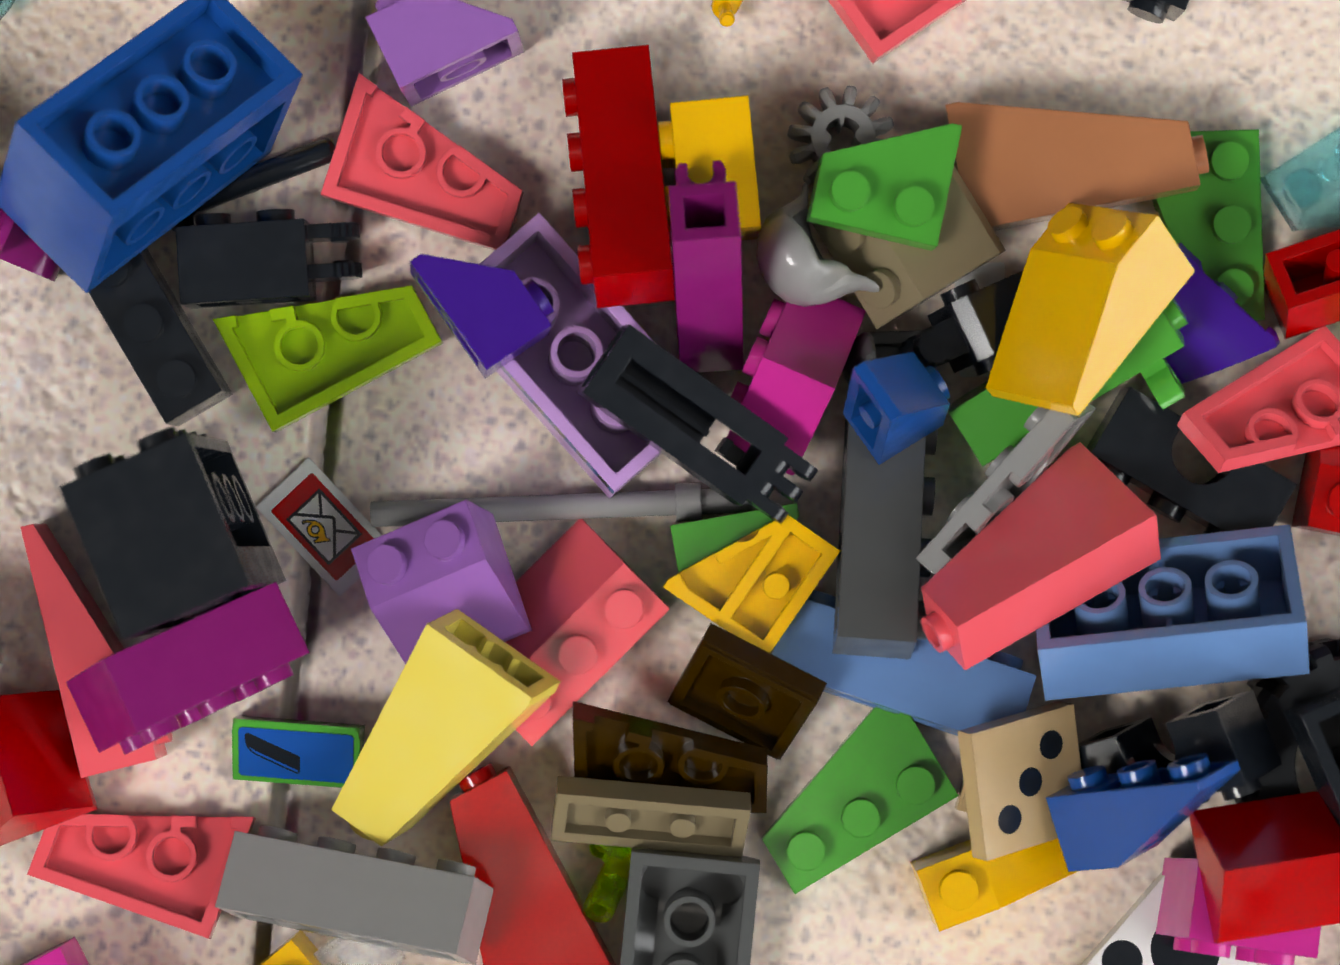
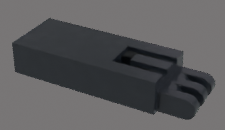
[576,324,818,524]

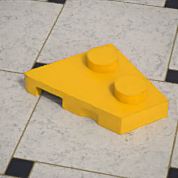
[663,515,840,653]

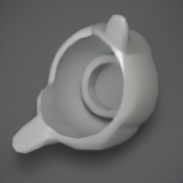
[756,183,880,307]

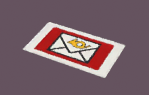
[256,457,382,596]

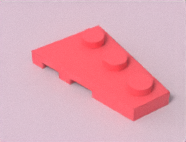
[321,73,524,251]
[1177,326,1340,473]

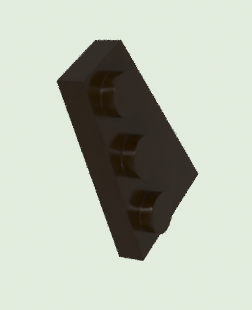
[572,701,768,813]

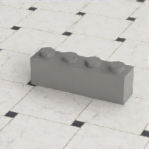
[215,825,494,965]

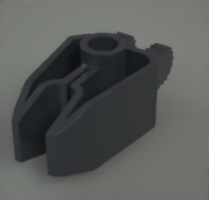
[899,271,1023,376]

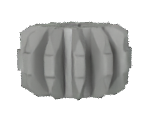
[787,86,894,185]

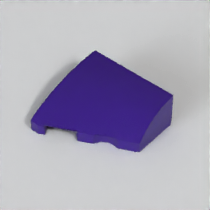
[1165,242,1280,384]

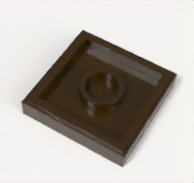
[667,623,827,760]

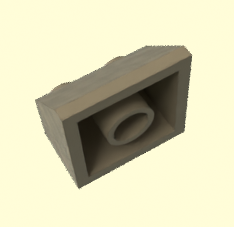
[812,166,1006,329]

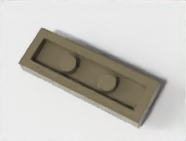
[551,776,751,857]

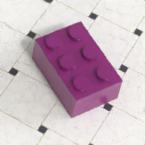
[66,582,310,755]

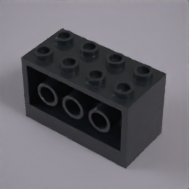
[59,427,286,639]

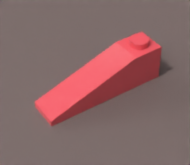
[20,524,172,778]

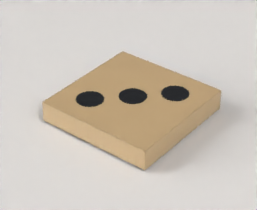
[958,701,1081,861]

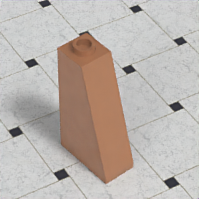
[945,102,1209,231]

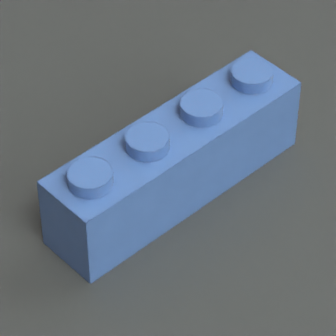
[770,590,1037,736]

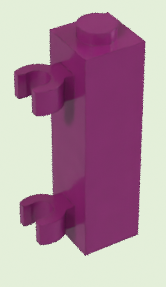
[669,160,744,373]

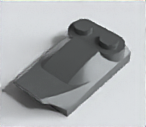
[620,848,760,965]

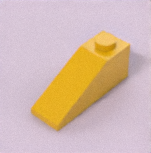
[910,838,1078,932]

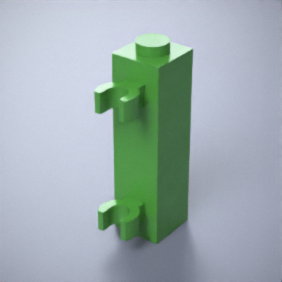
[948,298,1189,470]

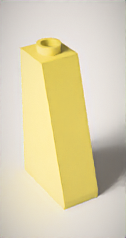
[331,609,561,847]

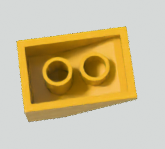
[986,203,1195,416]

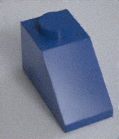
[843,352,950,465]

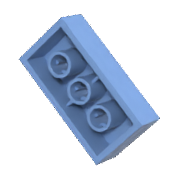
[1036,524,1309,701]

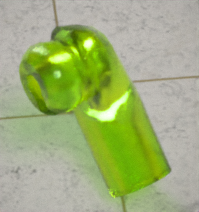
[583,844,632,923]

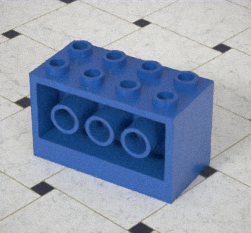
[0,0,303,294]

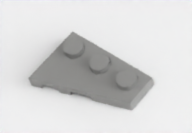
[916,403,1096,575]

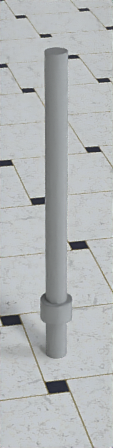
[370,483,753,527]

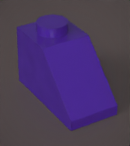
[410,254,554,378]

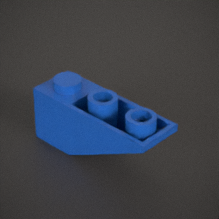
[1046,754,1240,872]

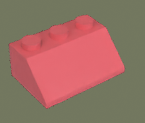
[506,519,670,746]

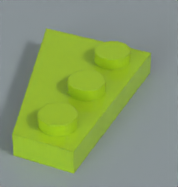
[213,285,443,433]

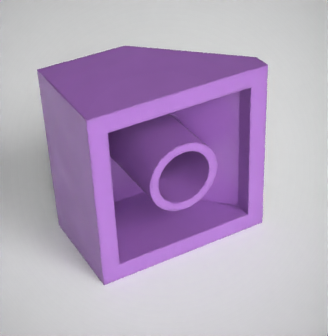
[365,0,524,107]
[351,500,532,664]

